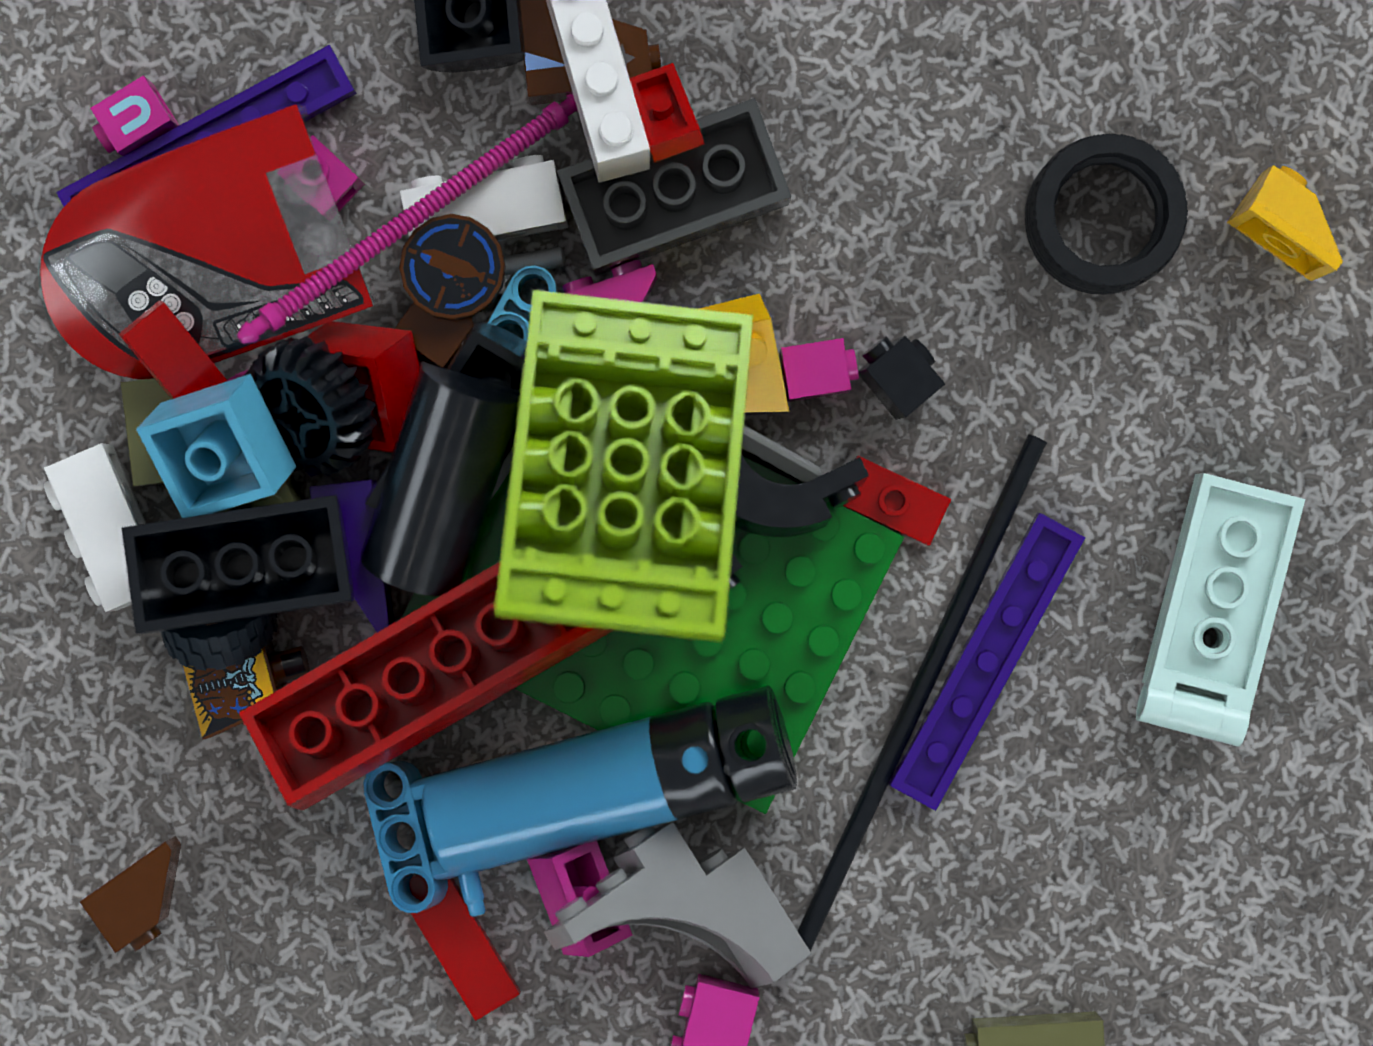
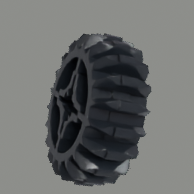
[244,336,378,477]

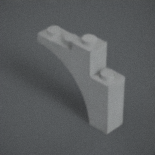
[544,822,812,988]

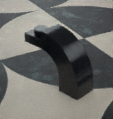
[734,455,869,537]

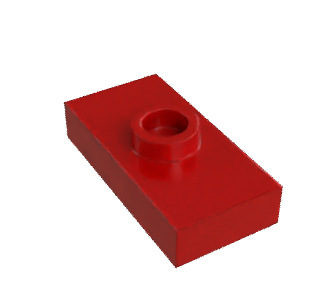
[629,63,705,162]
[843,456,952,546]

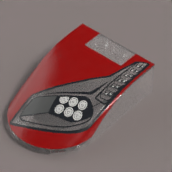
[40,104,379,380]

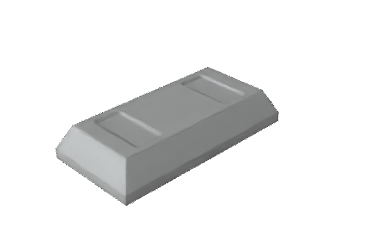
[741,424,822,483]

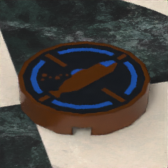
[399,214,506,321]

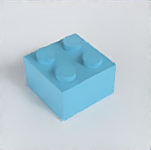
[136,374,296,518]

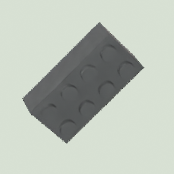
[557,98,791,276]

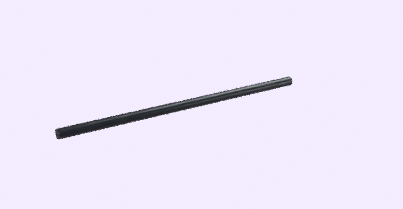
[797,434,1047,952]

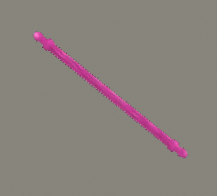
[237,93,578,344]

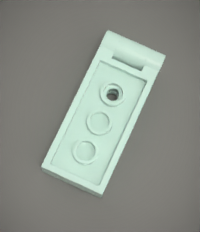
[1136,473,1305,747]

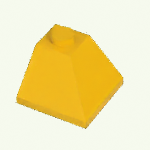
[1227,165,1343,281]

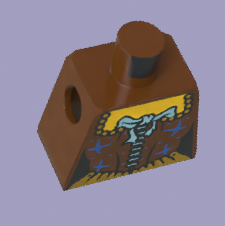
[183,641,310,740]

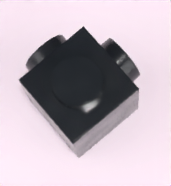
[858,336,945,420]

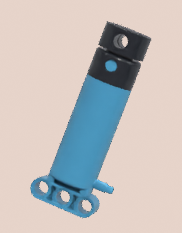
[363,685,797,917]

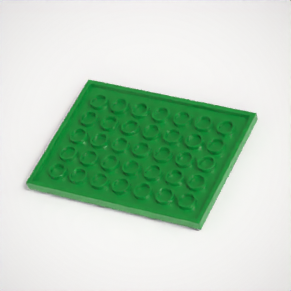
[401,456,904,815]

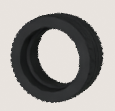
[1025,133,1188,295]

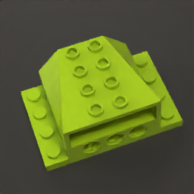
[495,290,753,641]

